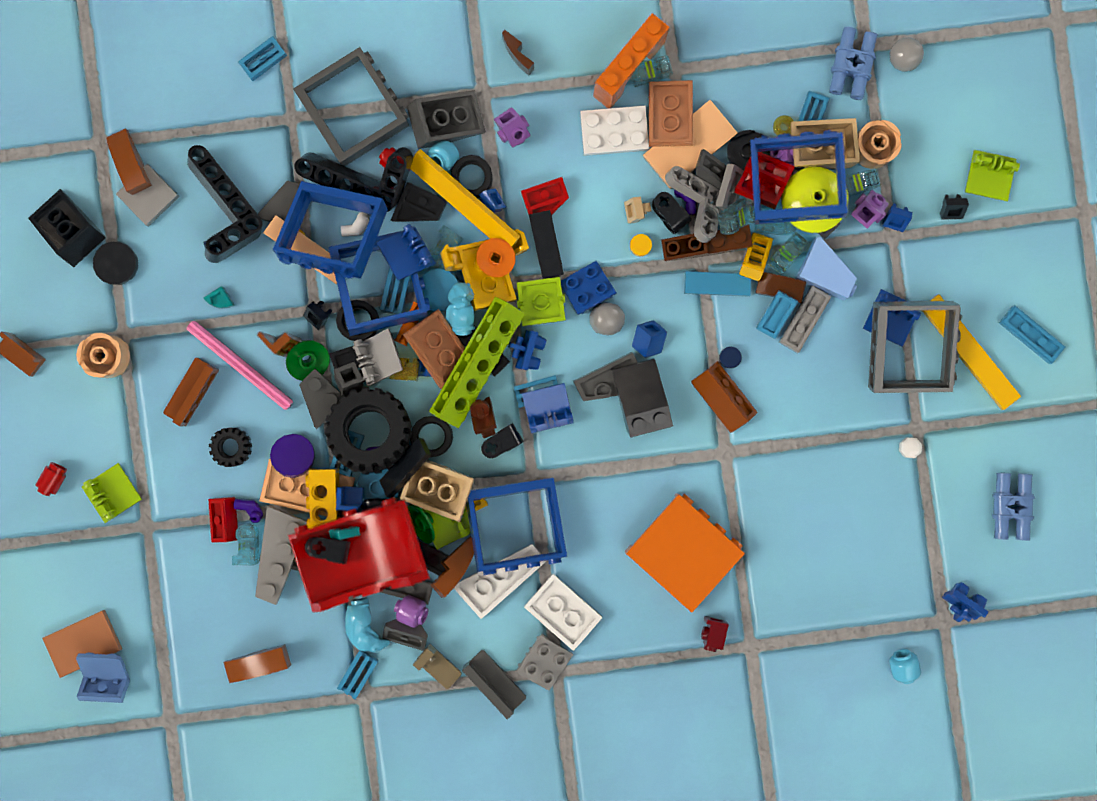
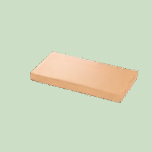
[643,100,738,189]
[260,459,355,517]

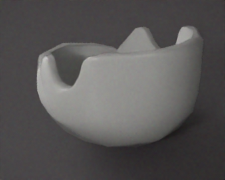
[890,37,924,72]
[590,303,625,335]

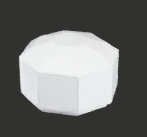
[899,437,922,458]

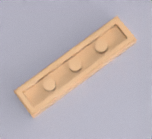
[263,215,337,284]

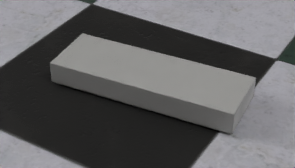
[779,286,832,353]

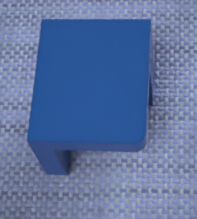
[632,320,667,358]
[336,486,364,511]

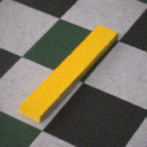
[410,149,520,247]
[922,294,1021,410]

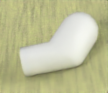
[341,212,370,237]

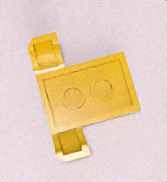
[440,229,529,311]

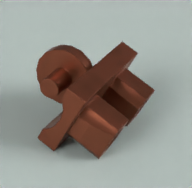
[470,397,497,438]

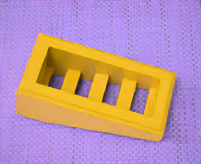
[739,232,773,281]

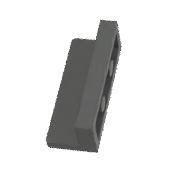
[462,650,526,720]

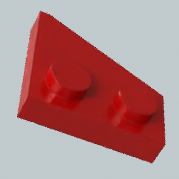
[521,177,569,216]

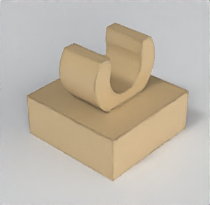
[624,197,651,224]

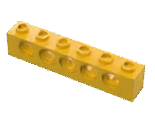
[305,469,340,528]

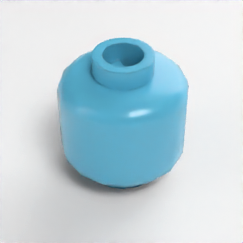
[427,140,459,171]
[889,649,921,684]

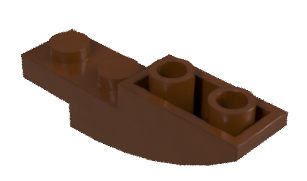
[661,224,753,261]

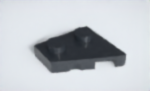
[390,182,447,222]

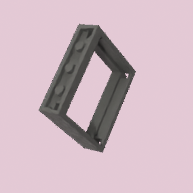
[293,47,409,166]
[868,301,962,393]

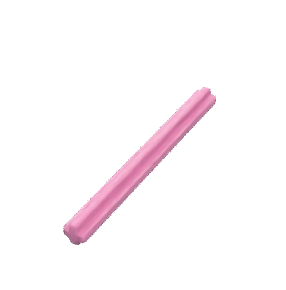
[186,321,293,410]

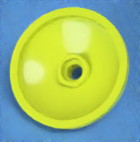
[781,167,849,233]

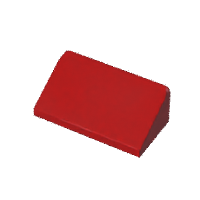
[208,497,239,542]

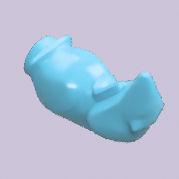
[446,282,475,336]
[345,598,390,653]

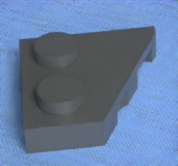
[258,181,300,222]
[299,368,342,429]

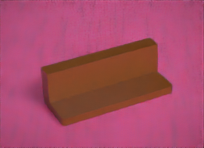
[257,332,302,357]
[163,358,219,426]
[691,361,758,433]

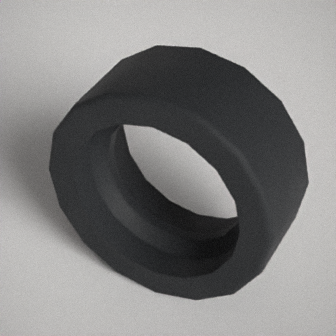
[451,155,493,198]
[336,300,379,342]
[411,416,453,457]

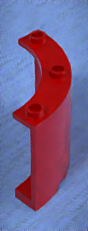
[288,497,430,612]

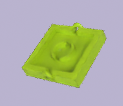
[517,277,566,327]

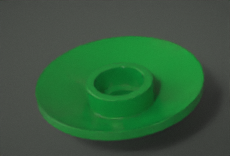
[285,340,330,381]
[407,504,435,544]

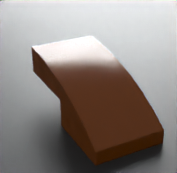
[502,29,534,75]
[756,272,806,303]

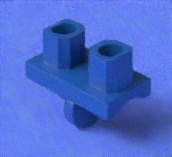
[508,330,547,371]
[942,582,989,622]

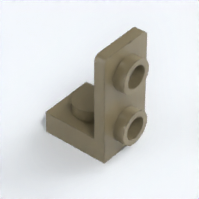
[413,644,462,689]

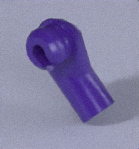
[674,189,696,215]
[234,499,263,523]

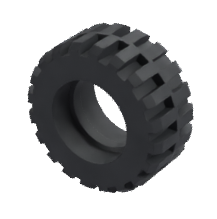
[324,387,412,475]

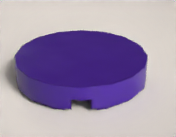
[270,434,315,478]

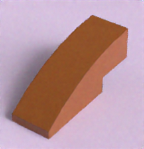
[106,128,152,195]
[430,536,474,598]
[223,644,291,683]

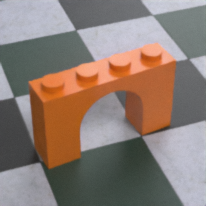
[593,13,670,109]

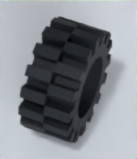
[209,428,252,467]

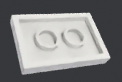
[580,106,649,156]
[524,574,602,651]

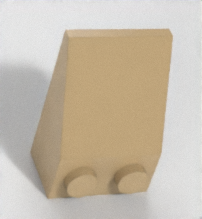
[790,118,860,169]
[400,460,474,522]

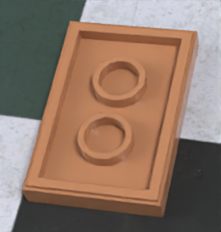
[649,80,693,147]
[403,309,465,389]
[42,610,122,678]

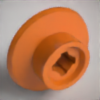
[476,238,515,277]

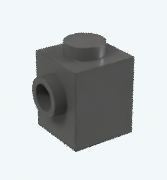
[334,362,365,397]

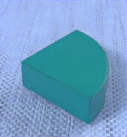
[203,286,235,308]
[329,526,360,540]

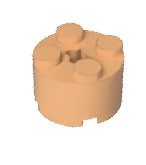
[857,120,902,170]
[76,333,130,378]

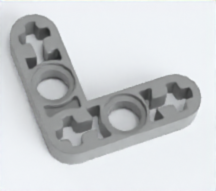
[665,166,721,243]

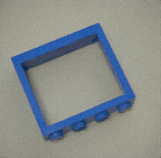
[750,130,848,225]
[273,181,388,279]
[328,230,431,336]
[466,478,567,576]

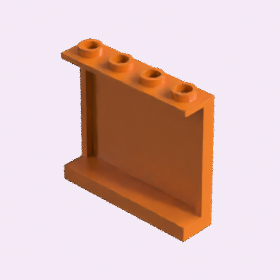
[625,493,745,613]

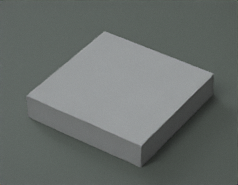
[116,164,180,227]

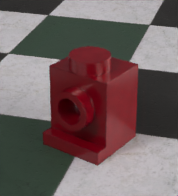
[701,616,729,652]

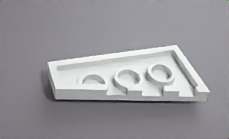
[454,544,546,619]

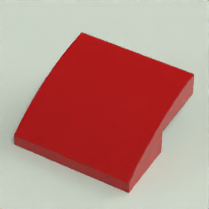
[734,152,795,210]

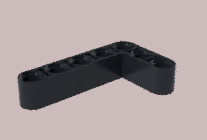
[187,145,263,263]
[294,147,413,212]

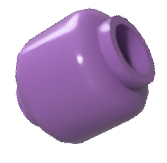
[394,595,429,628]

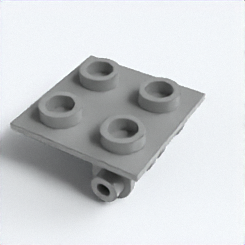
[352,329,403,386]
[515,634,574,690]

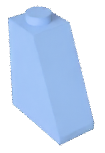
[795,236,857,300]

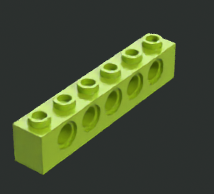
[429,297,525,429]

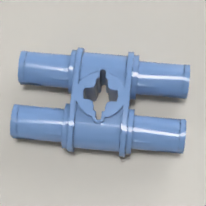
[829,27,878,100]
[992,473,1035,541]

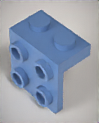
[76,652,130,703]

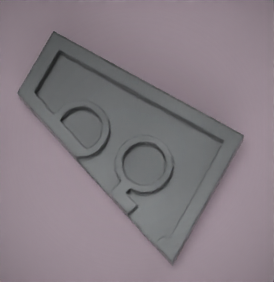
[573,352,638,401]

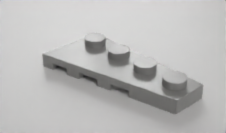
[255,506,307,605]

